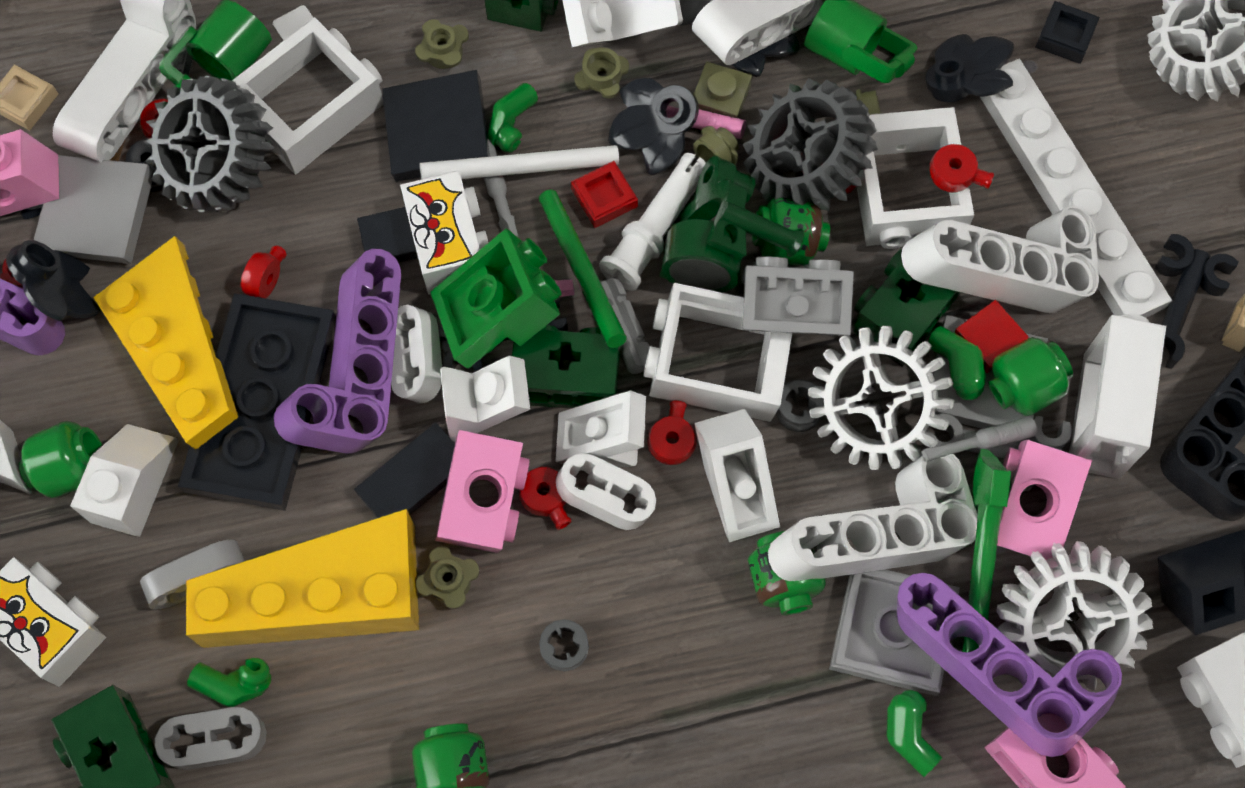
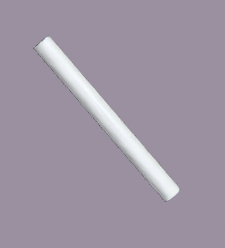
[420,145,619,180]

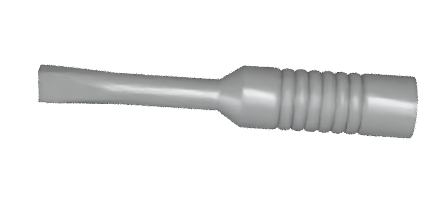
[921,417,1037,462]

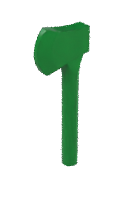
[962,449,1011,653]

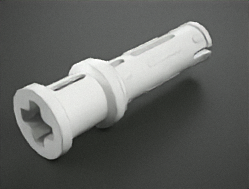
[599,153,706,291]

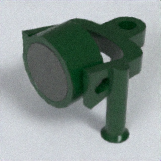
[659,155,804,293]

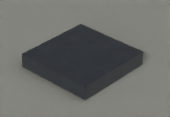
[382,70,490,182]

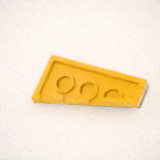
[93,236,238,450]

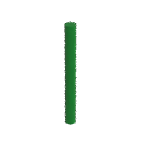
[539,189,627,348]

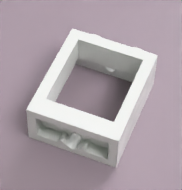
[232,17,384,175]
[857,107,974,249]
[643,283,792,422]
[1069,314,1166,479]

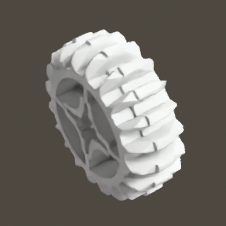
[1147,0,1245,102]
[808,326,954,470]
[997,541,1154,691]

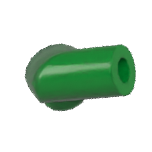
[487,83,538,153]
[928,326,986,401]
[187,657,271,707]
[887,690,943,778]

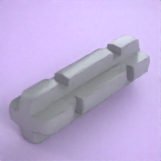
[601,277,650,374]

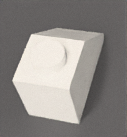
[695,409,780,542]
[70,424,178,537]

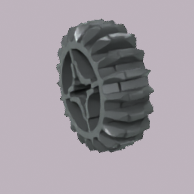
[143,76,275,213]
[742,78,878,211]

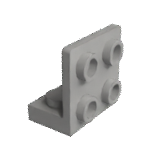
[741,257,854,336]

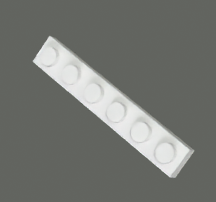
[980,58,1172,318]

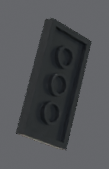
[178,293,336,511]

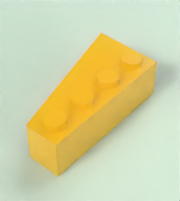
[186,509,419,648]

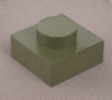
[694,61,752,118]

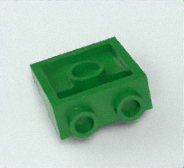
[430,228,562,369]

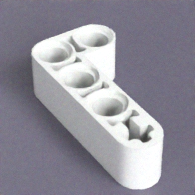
[53,0,196,162]
[692,0,826,65]
[901,206,1099,313]
[768,454,978,581]

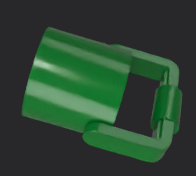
[159,0,272,88]
[804,0,918,83]

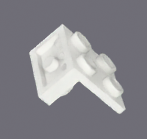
[562,0,683,47]

